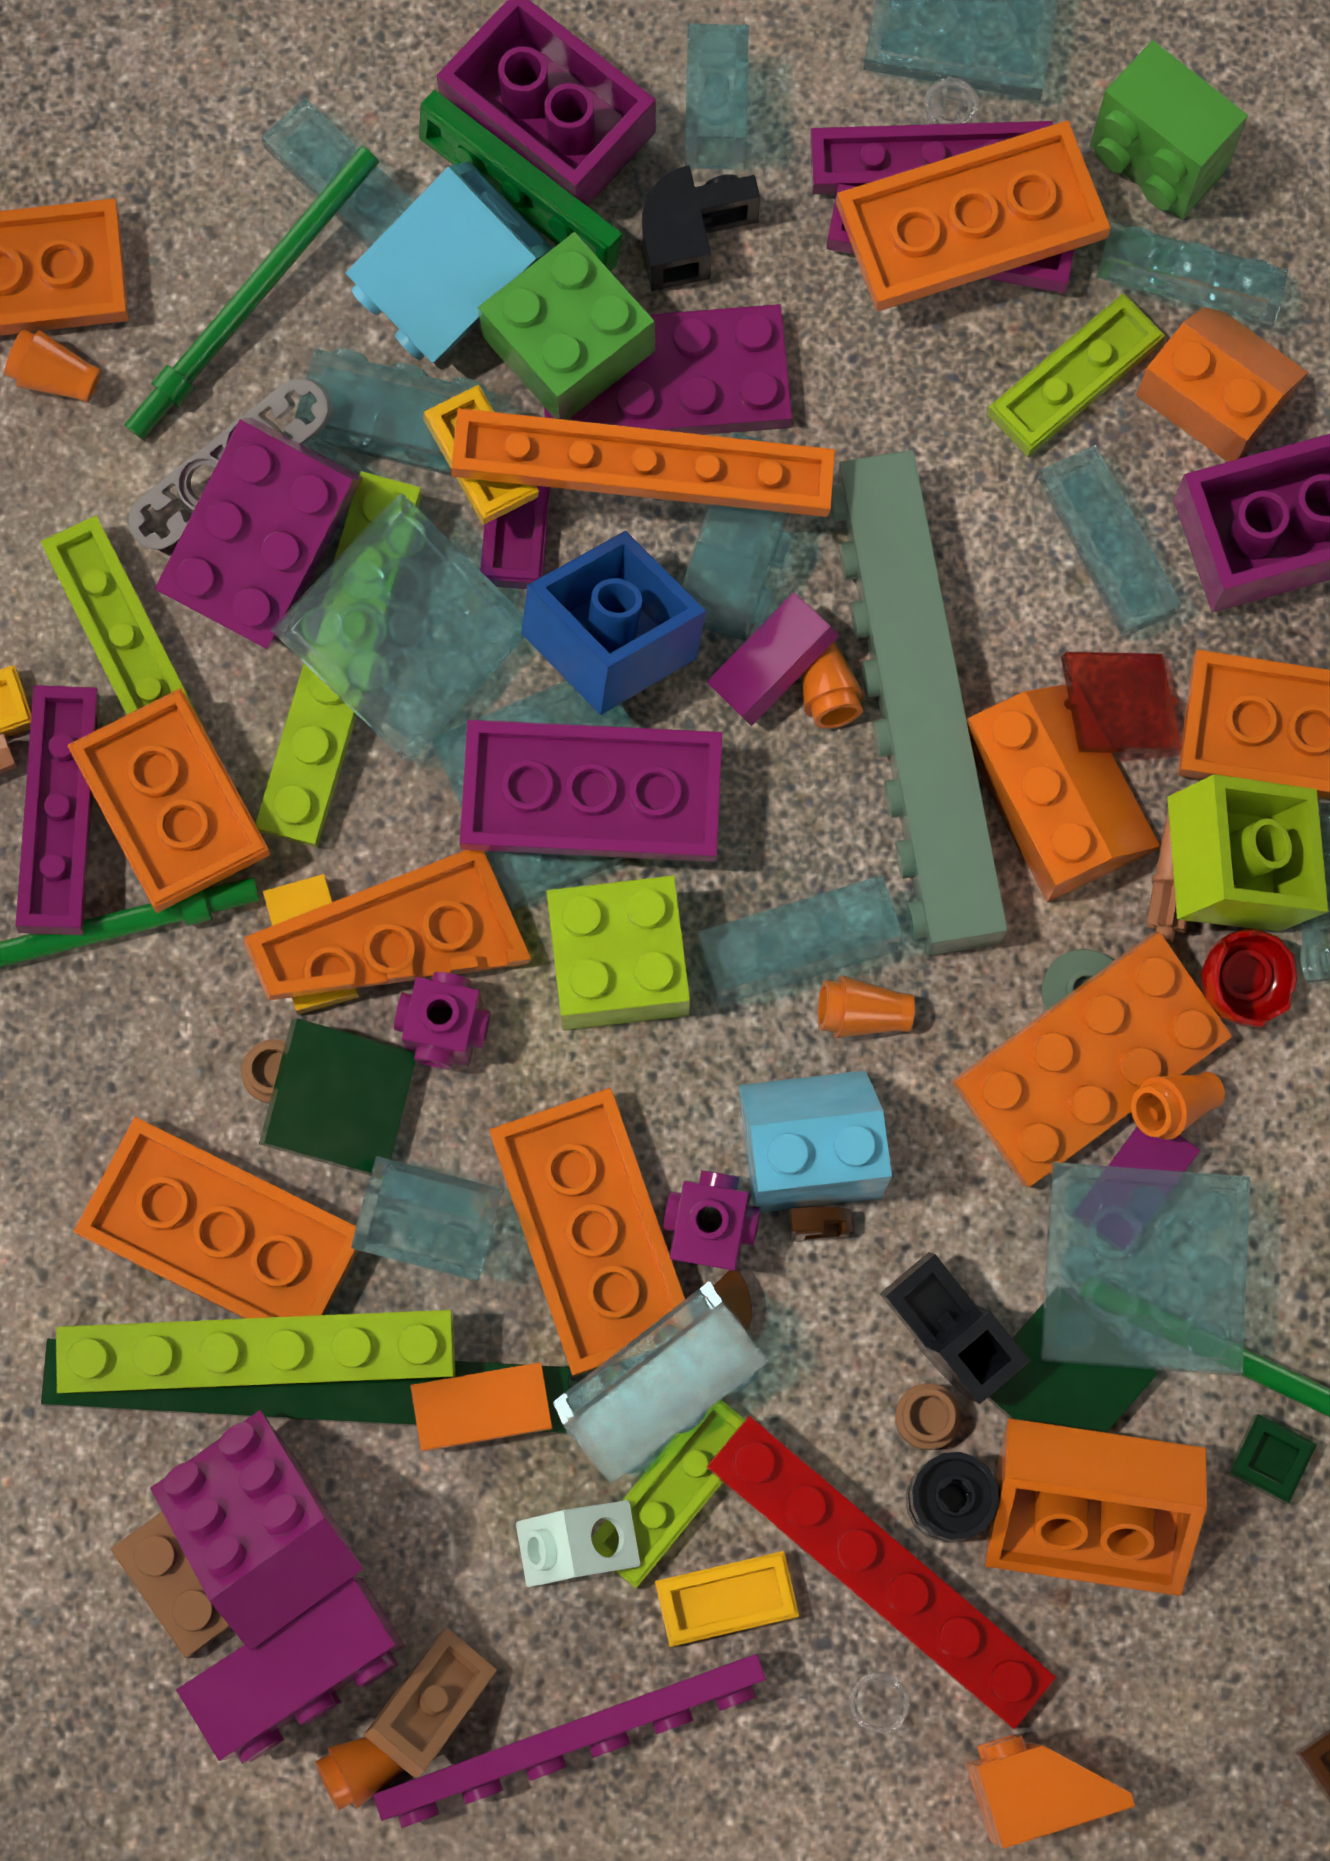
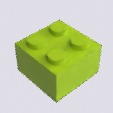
[1167,774,1328,932]
[546,875,690,1031]

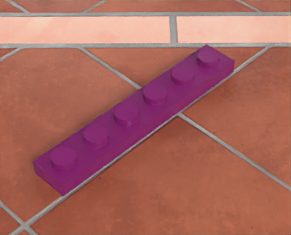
[373,1654,766,1828]

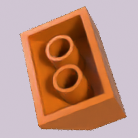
[967,683,1161,903]
[984,1418,1207,1596]

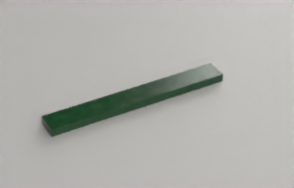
[41,1338,570,1435]

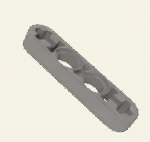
[128,379,334,549]

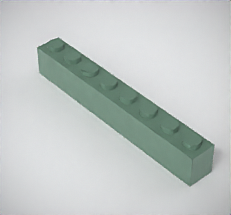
[831,450,1008,956]

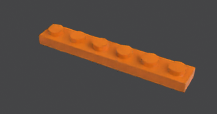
[451,408,835,517]

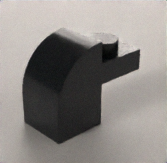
[642,165,760,291]
[880,1252,1030,1404]

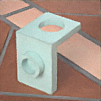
[516,1500,640,1587]

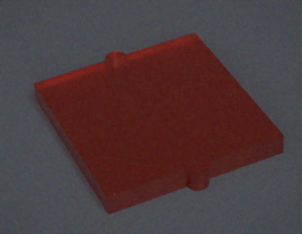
[1061,652,1182,753]

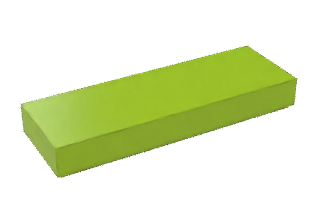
[987,293,1165,457]
[591,1392,745,1589]

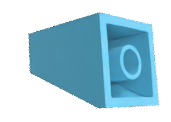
[345,161,553,363]
[738,1070,892,1213]

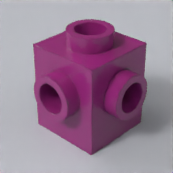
[394,972,491,1069]
[664,1170,761,1271]

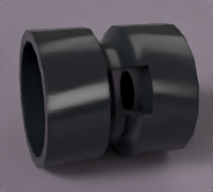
[905,1452,999,1543]

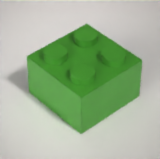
[1090,40,1248,220]
[478,232,656,420]

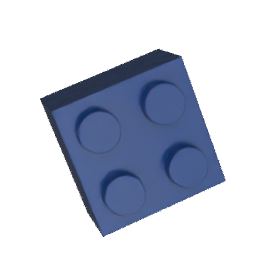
[521,530,706,715]

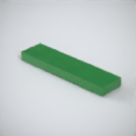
[419,89,622,272]

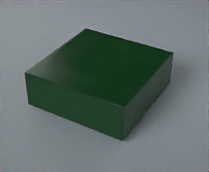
[1226,1414,1317,1504]

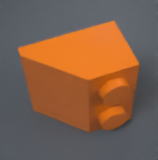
[1136,302,1309,462]
[965,1734,1135,1849]

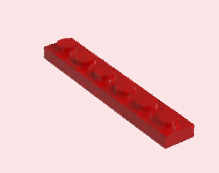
[705,1416,1056,1730]

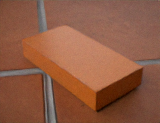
[411,1362,553,1452]

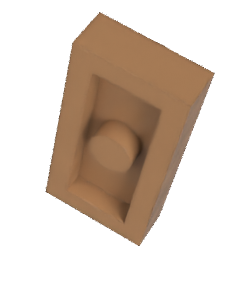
[110,1511,231,1658]
[364,1627,497,1779]

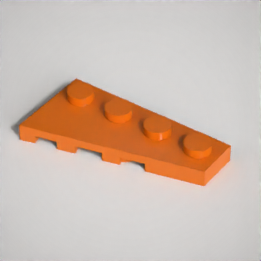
[243,850,531,1001]

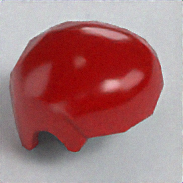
[1201,928,1298,1027]

